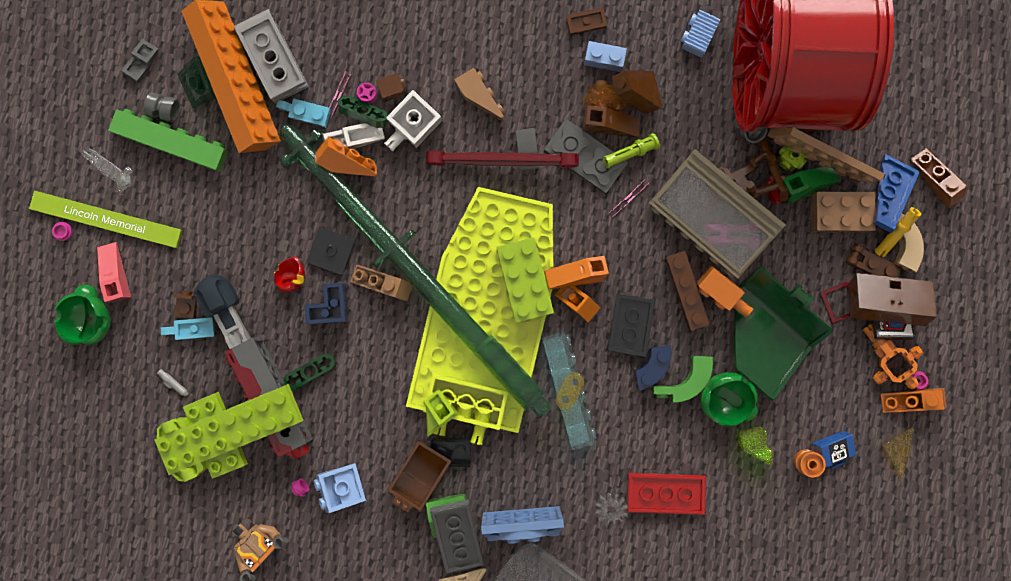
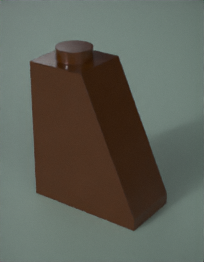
[612,70,662,114]

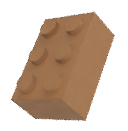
[811,192,876,233]

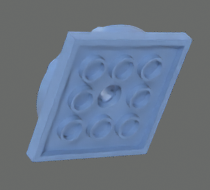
[481,506,564,544]

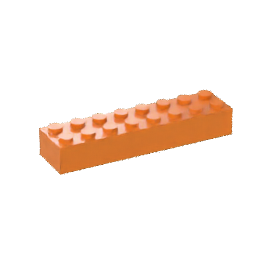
[181,0,281,153]

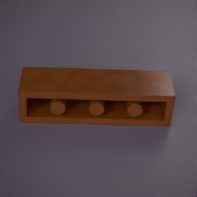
[665,251,710,331]

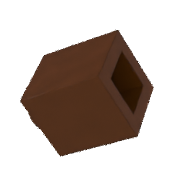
[376,73,407,102]

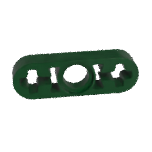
[338,96,388,128]
[284,353,336,390]

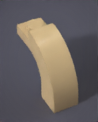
[894,214,924,273]

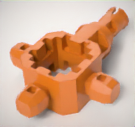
[862,323,923,389]

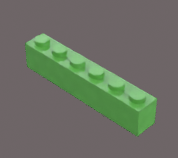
[108,108,229,172]

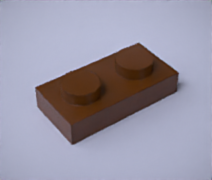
[566,7,607,35]

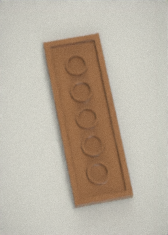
[768,127,884,183]

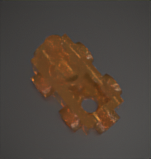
[583,81,629,111]

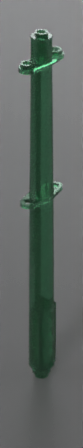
[279,125,552,418]

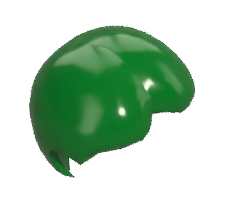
[54,284,111,345]
[700,372,758,427]

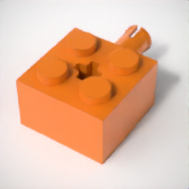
[697,265,753,318]

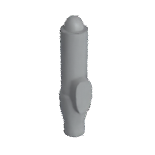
[157,369,188,397]

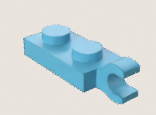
[276,99,331,128]
[161,317,216,340]

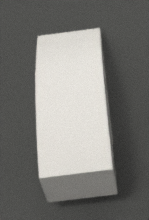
[322,123,385,149]

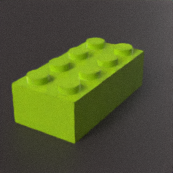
[497,237,554,323]

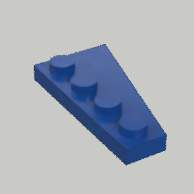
[874,154,920,233]

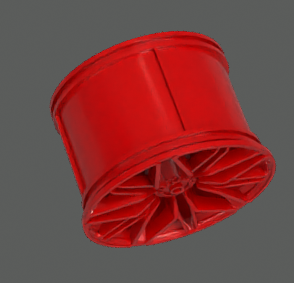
[732,0,894,132]

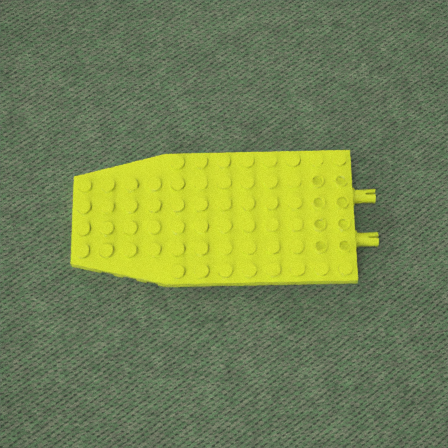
[406,187,553,445]

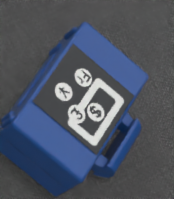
[812,431,856,469]

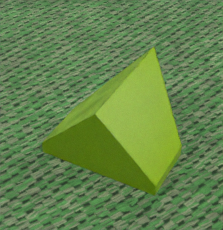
[424,389,458,436]

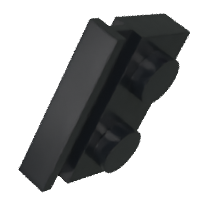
[431,438,471,467]

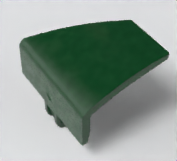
[734,266,832,401]

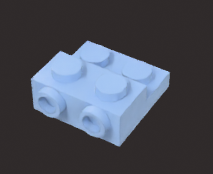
[314,463,366,513]

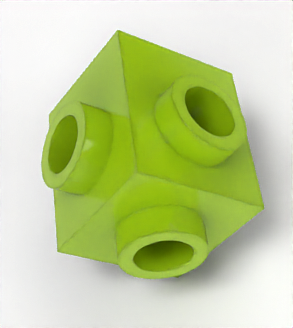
[777,145,806,172]

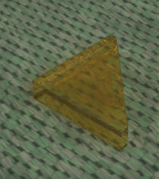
[881,427,914,476]

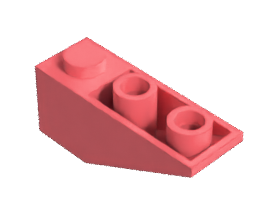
[97,242,131,302]

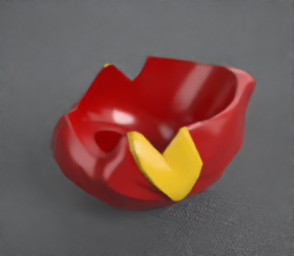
[273,257,305,293]

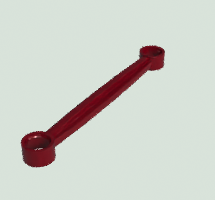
[426,151,579,167]

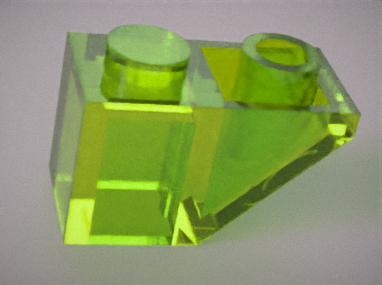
[735,425,773,465]

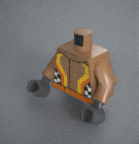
[233,523,288,581]

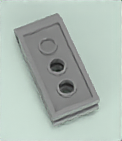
[234,9,309,104]

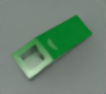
[782,167,840,204]

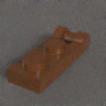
[846,244,902,278]

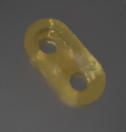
[555,372,584,410]

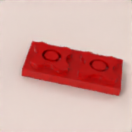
[627,473,706,515]

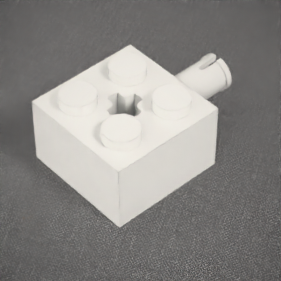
[384,90,442,151]

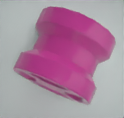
[357,83,377,104]

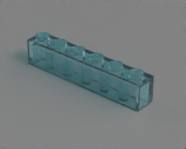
[541,332,597,450]

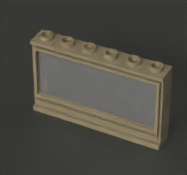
[649,149,786,278]

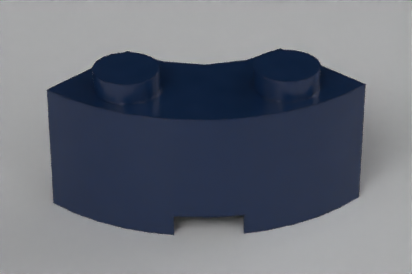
[633,345,671,390]

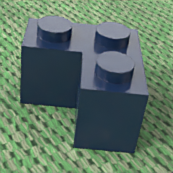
[305,283,348,324]

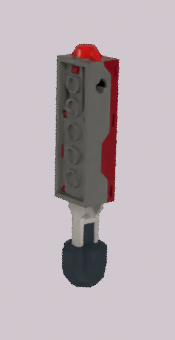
[196,275,313,459]

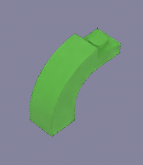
[652,356,713,402]

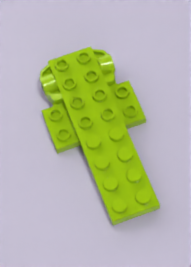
[154,384,304,482]

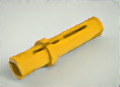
[875,207,921,257]

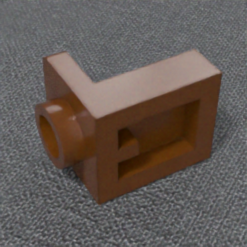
[174,291,197,319]

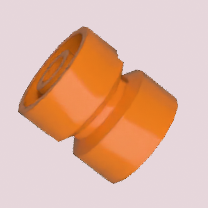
[793,449,826,478]

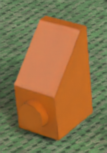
[555,286,600,322]

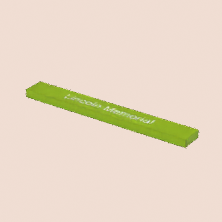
[29,191,183,248]

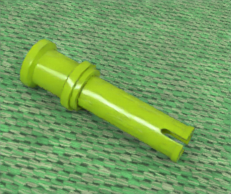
[603,133,660,168]

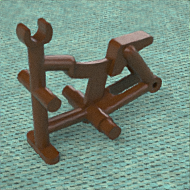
[708,132,788,207]

